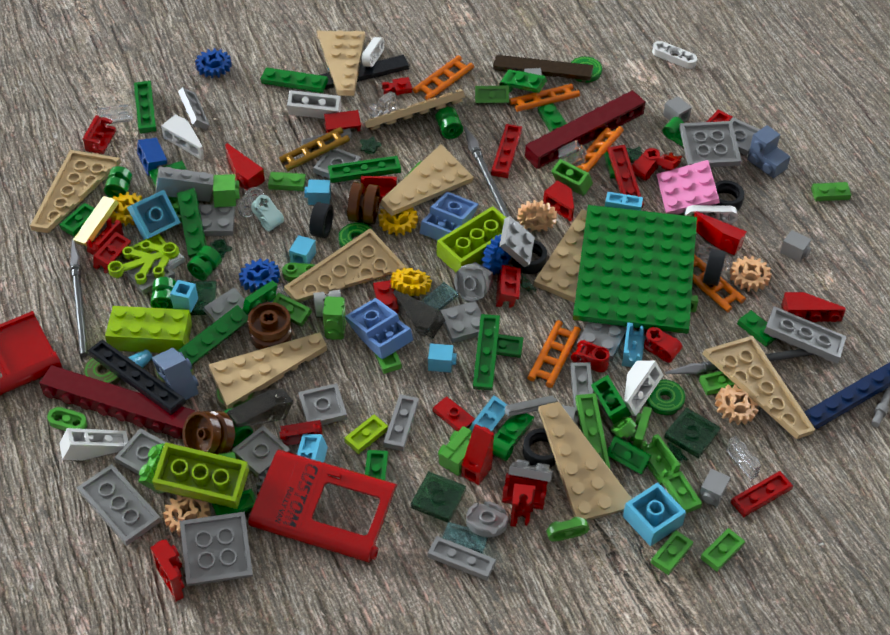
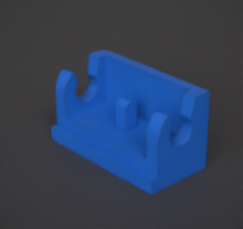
[137,137,167,176]

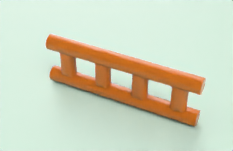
[413,55,474,100]
[509,83,580,112]
[574,126,624,172]
[693,254,746,313]
[527,320,581,388]

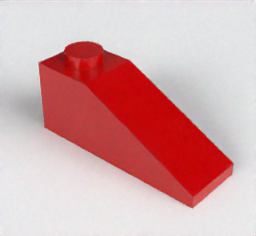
[225,143,265,192]
[694,211,747,255]

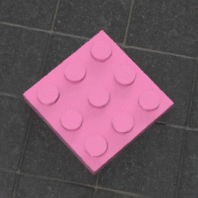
[656,160,720,215]

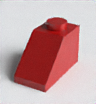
[543,180,574,222]

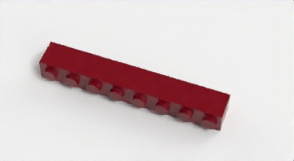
[525,90,646,170]
[39,365,195,439]

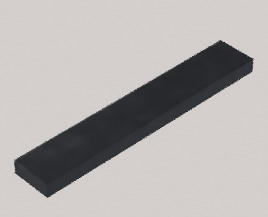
[321,55,409,90]
[87,339,186,415]

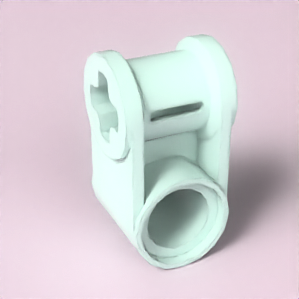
[251,195,284,231]

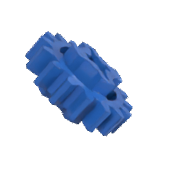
[195,48,232,78]
[482,234,511,275]
[239,259,281,293]

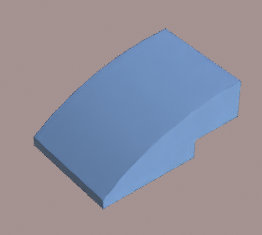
[420,192,478,240]
[345,298,413,359]

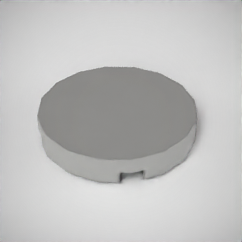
[454,264,490,302]
[466,502,509,537]

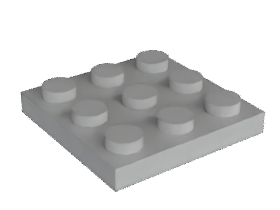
[679,121,742,167]
[180,512,253,586]

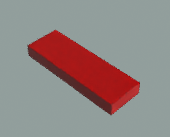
[730,471,793,518]

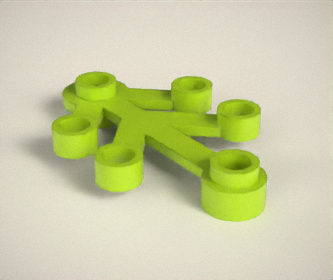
[108,240,179,285]

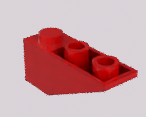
[781,292,846,322]
[461,424,494,485]

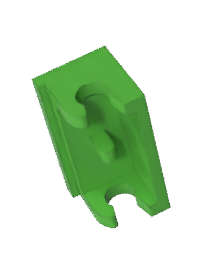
[641,434,681,485]

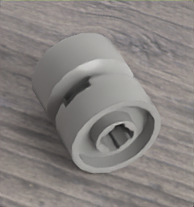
[313,290,341,317]

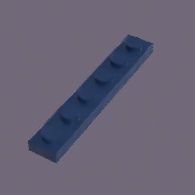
[804,362,890,430]

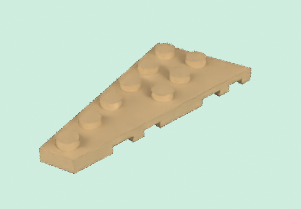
[365,88,465,130]
[702,336,816,439]

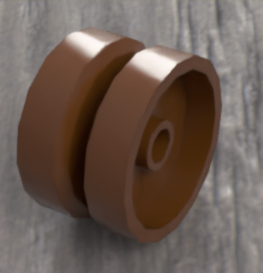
[347,182,380,224]
[247,302,292,350]
[183,411,235,455]

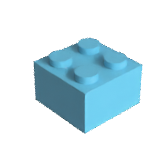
[127,190,181,240]
[623,483,686,547]

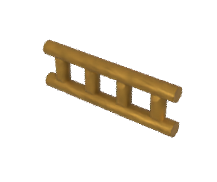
[279,127,350,171]

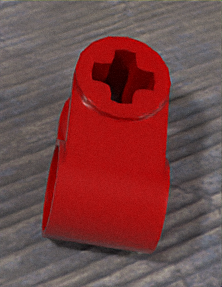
[632,148,660,181]
[644,327,683,363]
[570,340,610,373]

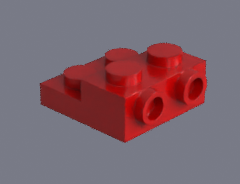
[150,539,185,602]

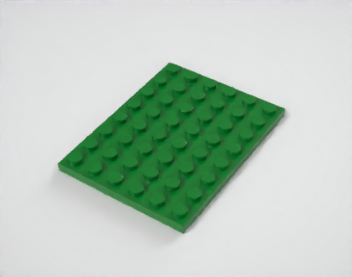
[573,205,697,334]

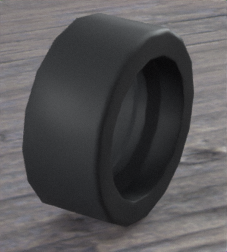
[714,180,744,211]
[309,202,334,238]
[512,240,547,274]
[703,249,726,286]
[523,428,556,467]

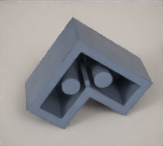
[747,125,791,179]
[152,348,199,400]

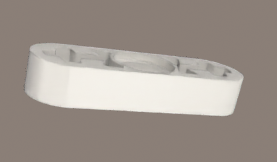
[362,37,384,67]
[652,41,697,69]
[685,205,738,224]

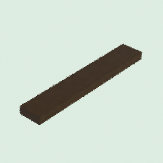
[493,55,594,81]

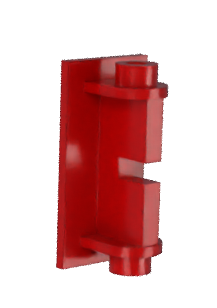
[279,420,323,446]

